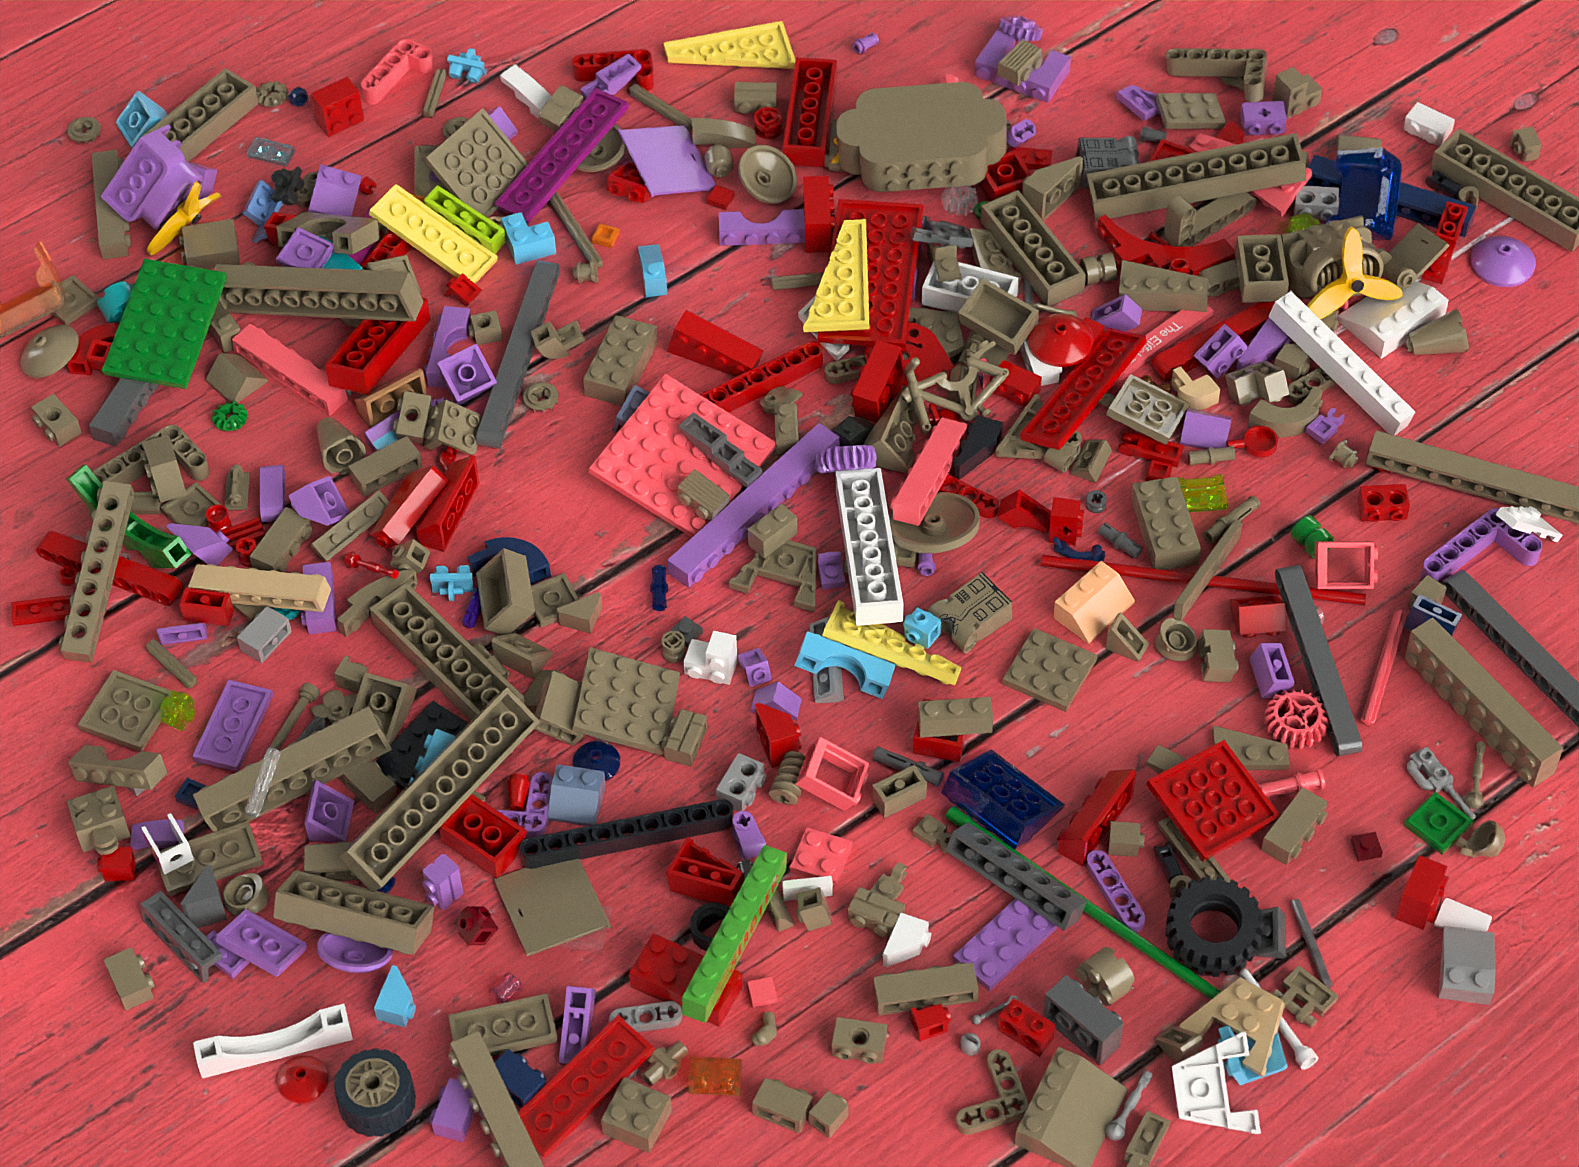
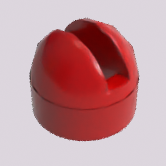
[358,176,376,195]
[59,566,77,587]

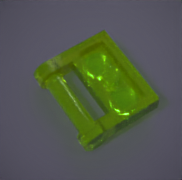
[1178,474,1229,512]

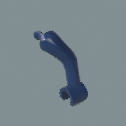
[1053,537,1105,562]

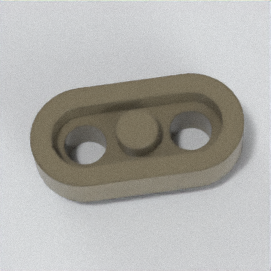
[294,172,318,207]

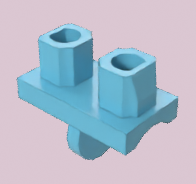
[447,48,488,84]
[430,565,474,601]

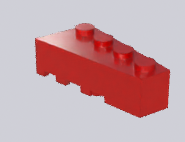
[667,310,764,377]

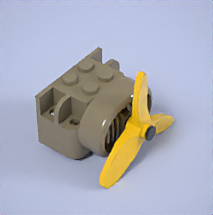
[1281,215,1403,319]

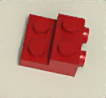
[606,160,652,203]

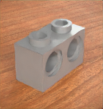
[1293,186,1339,221]
[716,753,766,812]

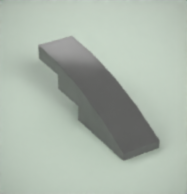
[678,412,762,488]

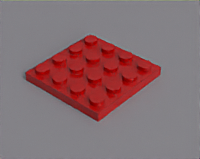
[1146,740,1281,862]

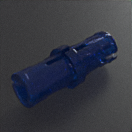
[650,565,668,611]

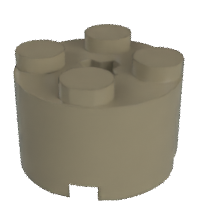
[1075,947,1135,1006]

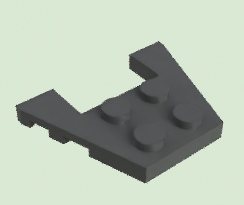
[910,215,974,248]

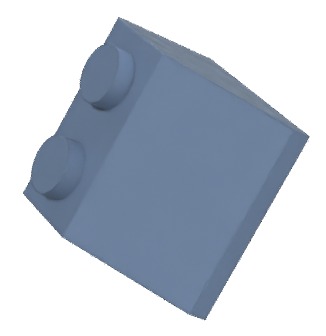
[548,764,606,826]

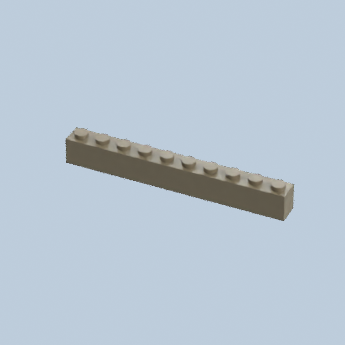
[1366,430,1579,524]

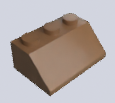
[355,369,427,428]

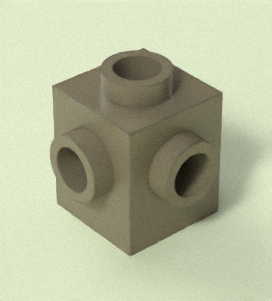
[390,539,430,573]

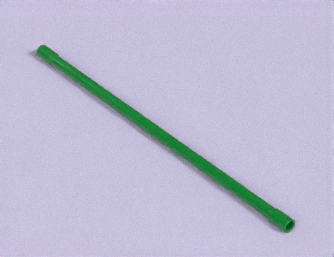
[945,806,1221,1000]

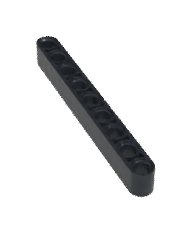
[520,799,734,869]

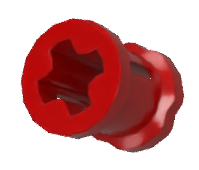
[236,537,256,567]

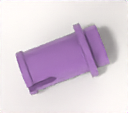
[852,32,879,54]
[918,553,936,576]

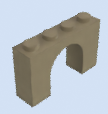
[277,212,379,255]

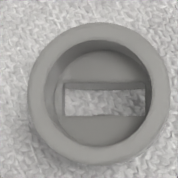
[960,1033,981,1055]

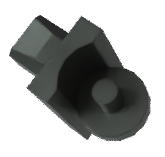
[271,166,305,206]

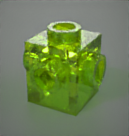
[160,690,196,731]

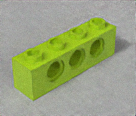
[424,185,506,254]

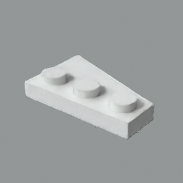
[1496,506,1563,542]

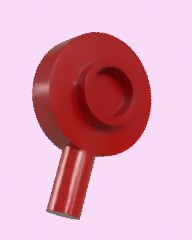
[1227,426,1278,458]

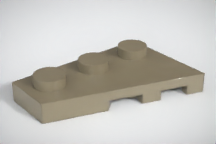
[969,228,1022,283]
[1212,725,1290,770]

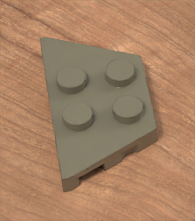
[995,394,1049,459]

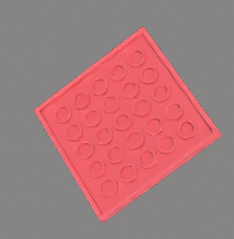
[589,374,776,537]

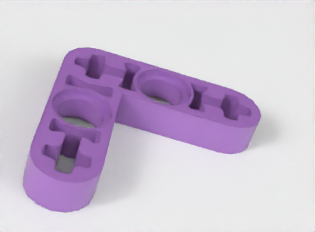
[497,772,553,837]

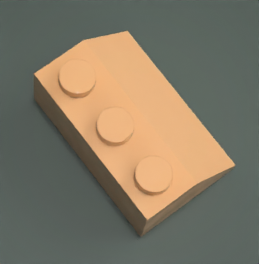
[1053,561,1135,644]

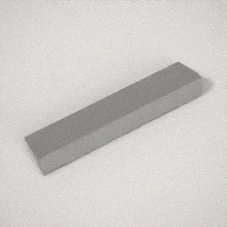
[810,616,844,703]

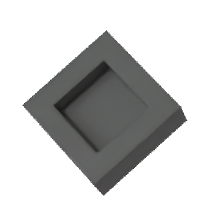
[670,616,703,648]

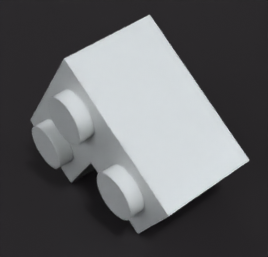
[684,631,738,685]

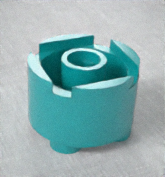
[97,281,134,323]

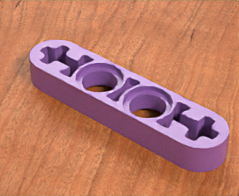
[1086,850,1145,933]

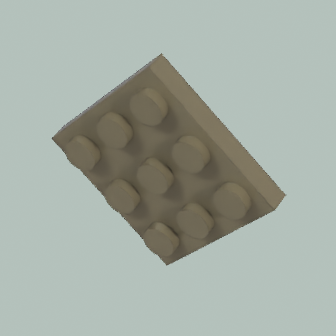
[1106,374,1190,445]
[1002,628,1097,712]
[78,670,177,752]

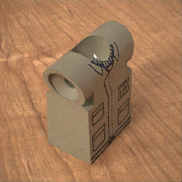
[927,572,1012,654]

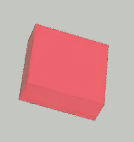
[747,977,778,1007]

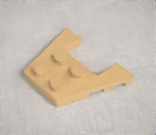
[1179,977,1285,1077]

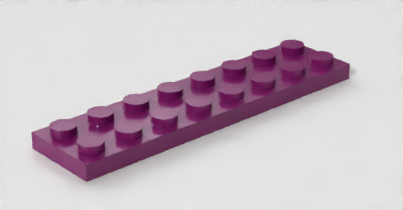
[494,88,629,224]

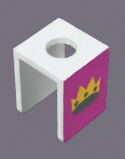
[141,813,194,875]

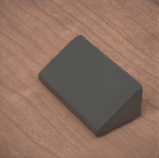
[1255,907,1286,958]

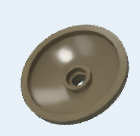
[576,124,626,172]
[738,145,797,204]
[20,325,79,379]

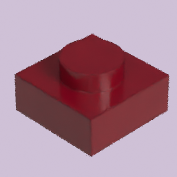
[1351,832,1383,862]

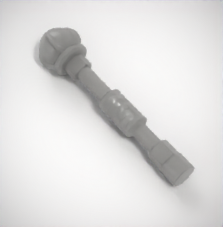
[1106,1070,1153,1141]

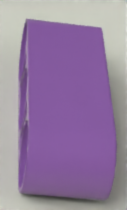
[260,465,286,522]

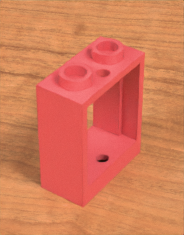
[1314,541,1378,589]
[795,737,869,811]

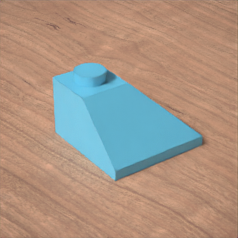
[116,91,168,148]

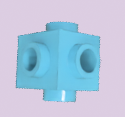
[903,607,941,649]

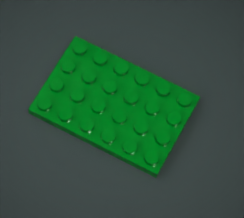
[102,259,227,389]

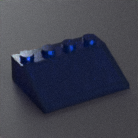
[941,749,1065,849]

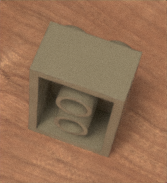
[1235,234,1289,302]

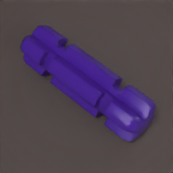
[462,587,482,628]

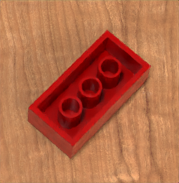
[629,933,743,1027]

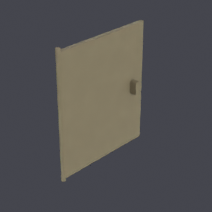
[494,859,611,956]

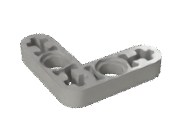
[609,1001,683,1079]

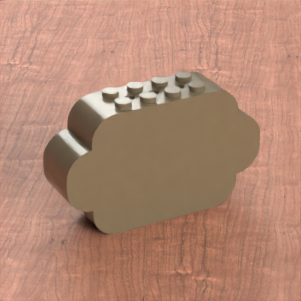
[836,82,1007,192]

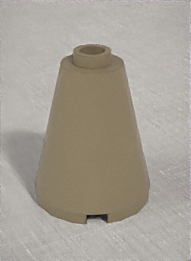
[1405,309,1469,355]
[317,417,366,475]

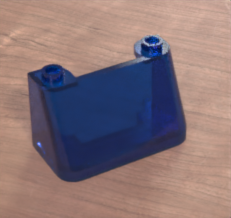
[1326,148,1402,241]

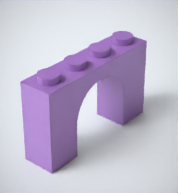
[975,30,1071,103]

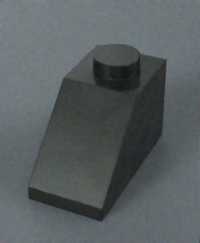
[833,416,875,447]

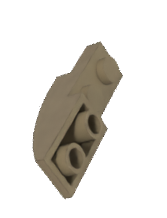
[337,568,418,637]

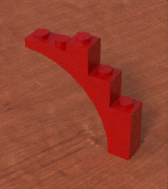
[1096,215,1236,276]

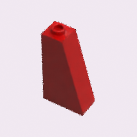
[370,465,449,549]

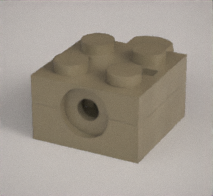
[67,785,131,855]

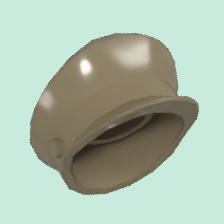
[1155,618,1197,661]
[224,873,269,916]

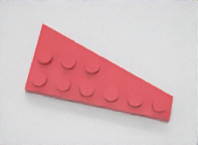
[1190,133,1312,217]

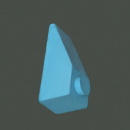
[638,244,667,297]

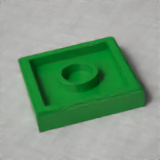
[1404,792,1474,855]

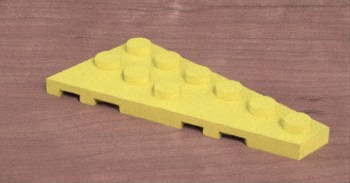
[664,21,796,69]
[803,219,869,332]
[822,600,961,685]

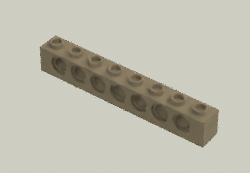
[59,481,135,663]

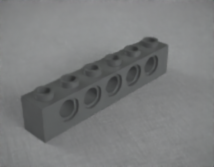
[945,822,1087,930]

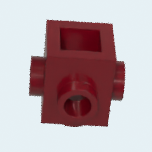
[454,906,499,945]

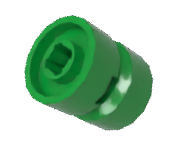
[1290,515,1334,559]

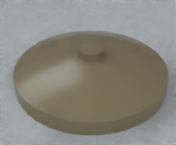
[889,492,980,553]

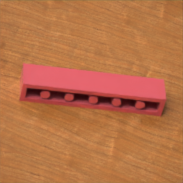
[232,324,348,416]
[890,418,967,526]

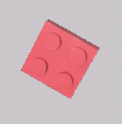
[790,828,853,886]

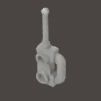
[1407,747,1476,820]

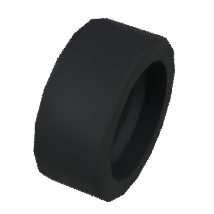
[690,902,730,951]

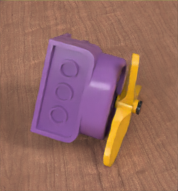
[101,125,222,256]

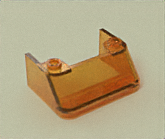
[0,241,66,339]

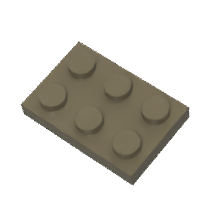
[1155,93,1226,129]

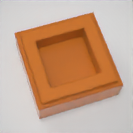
[592,223,620,248]

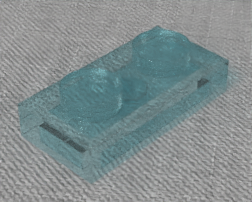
[247,137,295,166]

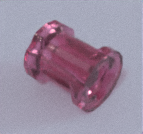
[489,972,523,1004]

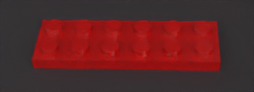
[518,1015,655,1159]

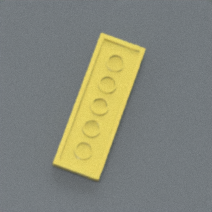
[369,184,498,284]

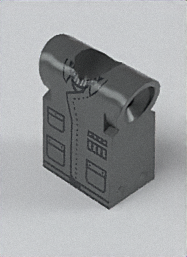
[1075,136,1140,189]

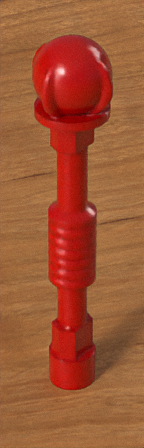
[343,551,399,579]

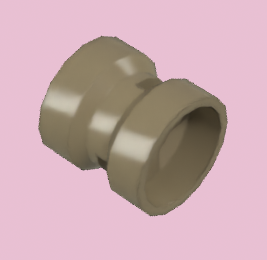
[661,631,686,663]

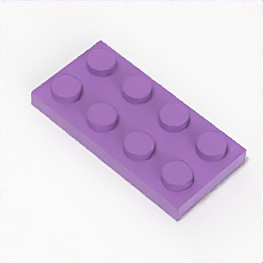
[192,680,274,772]
[953,898,1057,992]

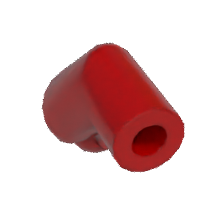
[438,446,458,473]

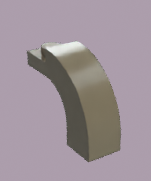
[1248,387,1323,437]

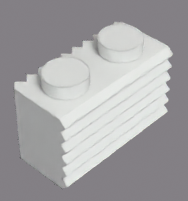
[1403,102,1455,147]

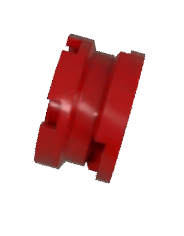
[754,107,783,139]

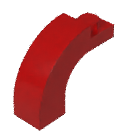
[67,323,119,375]

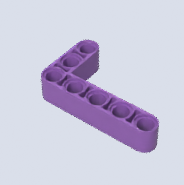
[1420,508,1542,583]

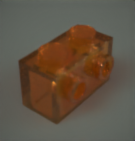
[688,1057,742,1096]

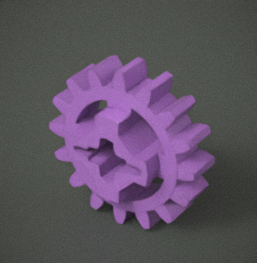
[998,15,1043,42]

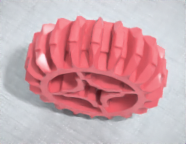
[1264,688,1329,749]

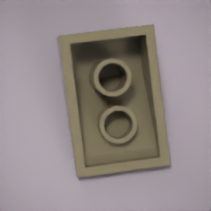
[1022,156,1083,221]
[351,672,417,745]

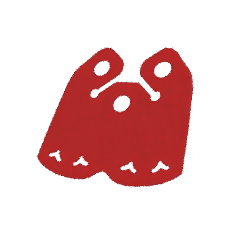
[865,322,954,398]

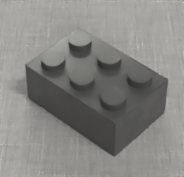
[1043,975,1124,1066]

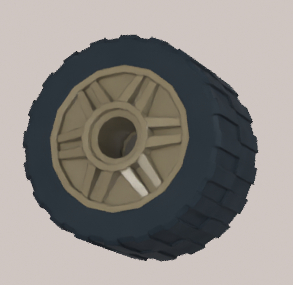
[334,1049,416,1137]

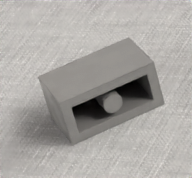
[237,606,292,664]

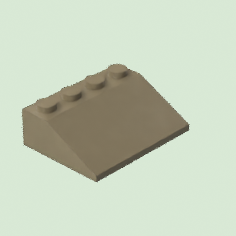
[1015,1047,1128,1167]

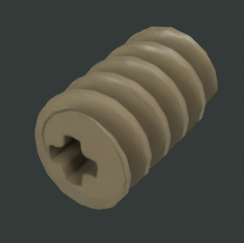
[768,751,805,805]

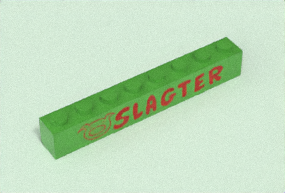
[682,845,787,1023]

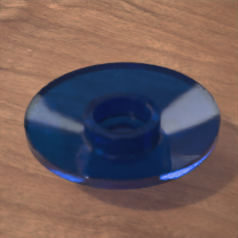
[573,741,621,781]

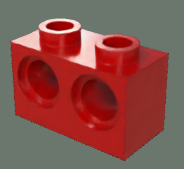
[1357,484,1410,522]
[998,998,1056,1057]

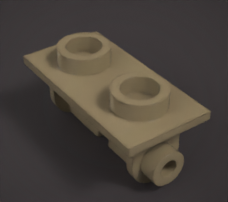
[225,465,250,510]

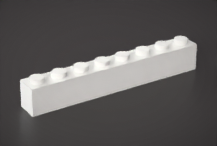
[1268,291,1415,436]

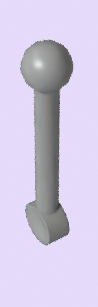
[972,995,1018,1025]

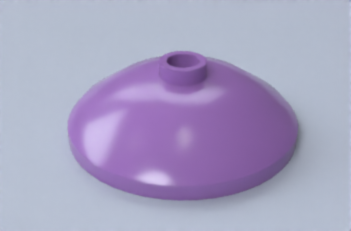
[1470,236,1536,287]
[317,932,393,973]

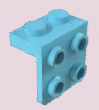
[1218,1025,1287,1085]

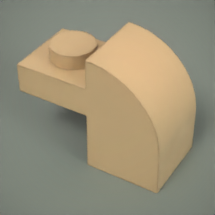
[1171,366,1220,410]

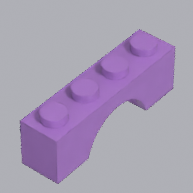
[719,209,805,246]
[424,306,472,388]

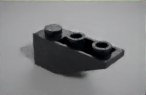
[952,415,1003,480]

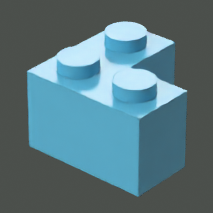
[501,212,556,265]

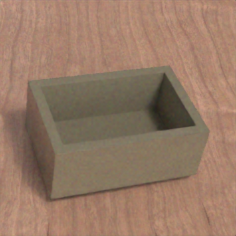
[958,278,1039,355]
[476,548,535,635]

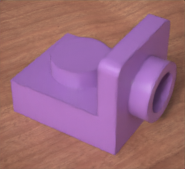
[818,551,845,590]
[737,648,772,687]

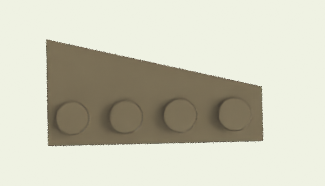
[1119,260,1208,312]

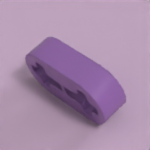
[1007,119,1037,147]

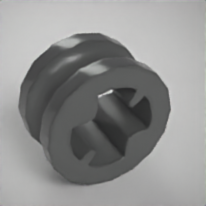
[1086,490,1107,513]

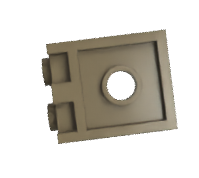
[415,145,451,197]

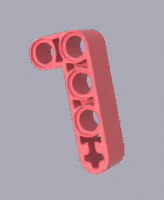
[361,39,433,105]

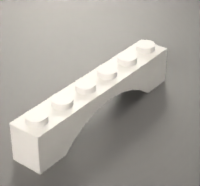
[193,1004,353,1078]

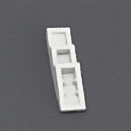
[500,65,552,120]

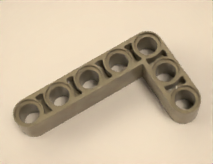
[1166,48,1268,102]
[1164,192,1257,247]
[92,425,210,484]

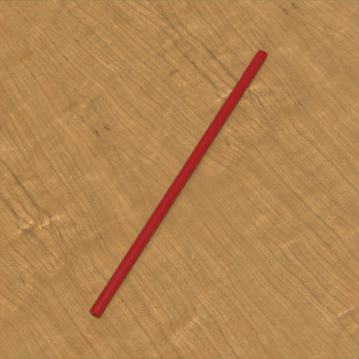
[1041,555,1366,606]

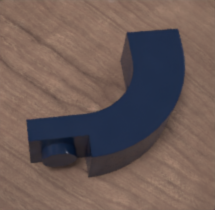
[467,537,551,585]

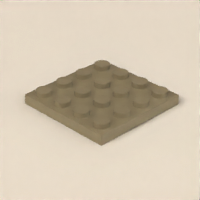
[423,108,529,218]
[571,647,680,756]

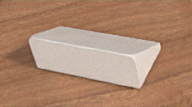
[1434,898,1492,932]

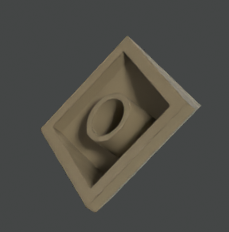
[206,353,268,403]
[492,633,553,680]

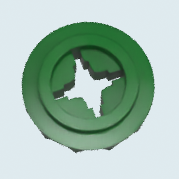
[212,401,248,431]

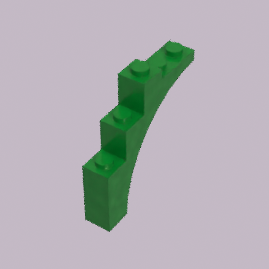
[66,465,192,569]

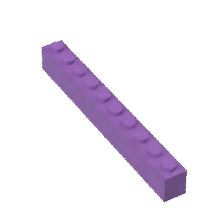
[667,423,839,588]

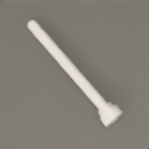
[1239,969,1318,1069]

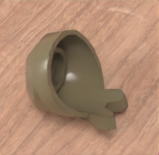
[1455,820,1506,858]

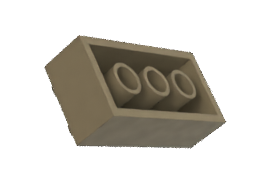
[583,315,658,406]
[1131,476,1201,570]

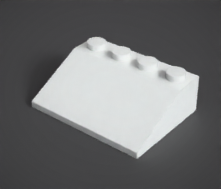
[1337,281,1449,358]

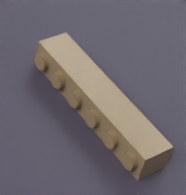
[188,564,331,612]

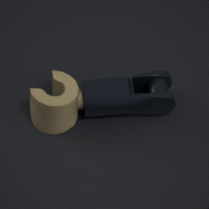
[1425,170,1479,211]
[1153,842,1192,898]

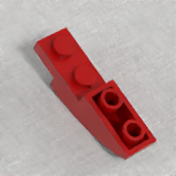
[1421,201,1468,284]

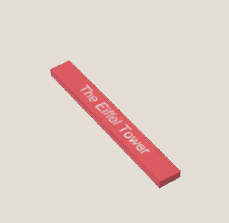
[1111,305,1214,387]

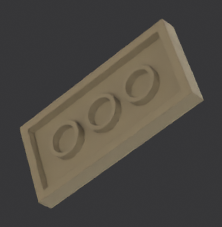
[158,821,263,897]
[448,993,558,1057]

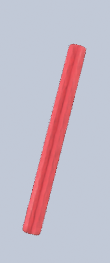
[1361,609,1408,726]

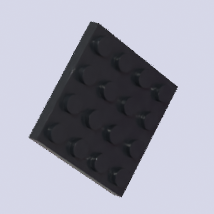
[375,701,468,790]

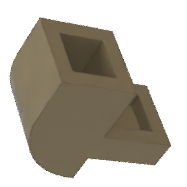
[530,320,585,359]

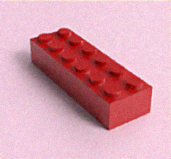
[783,57,837,168]
[325,298,431,395]

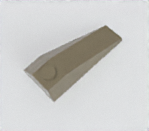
[864,387,917,473]

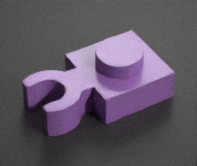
[1306,408,1345,444]

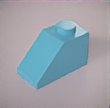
[374,965,416,1027]

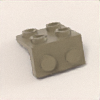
[424,400,482,455]

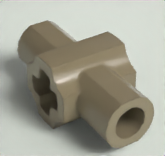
[640,1041,689,1086]

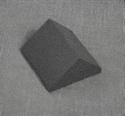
[181,864,227,928]

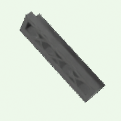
[141,891,222,983]

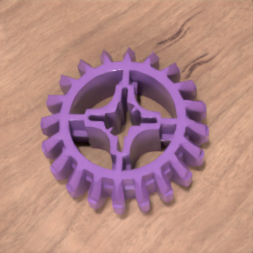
[815,445,877,474]

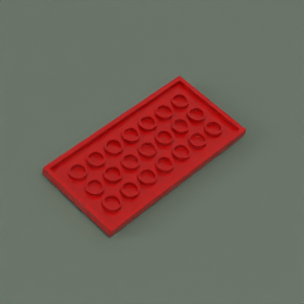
[817,199,924,349]

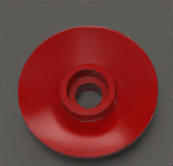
[277,1056,329,1103]

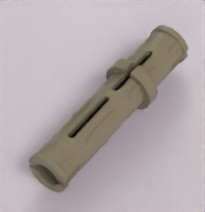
[1203,495,1260,544]

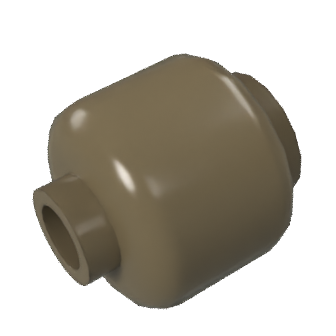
[704,145,734,177]

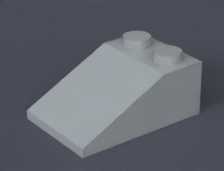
[1438,926,1495,1005]

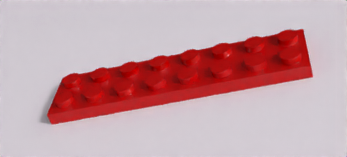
[1020,327,1147,450]

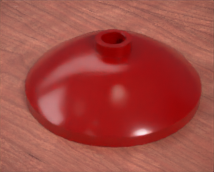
[1027,313,1094,367]

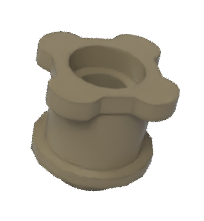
[573,260,599,283]
[1328,440,1359,469]

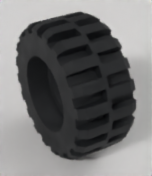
[1165,876,1264,977]

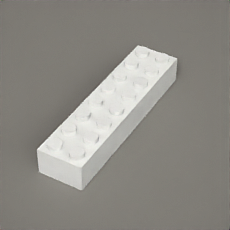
[836,468,903,626]

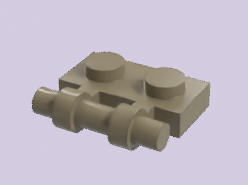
[1272,965,1339,1028]

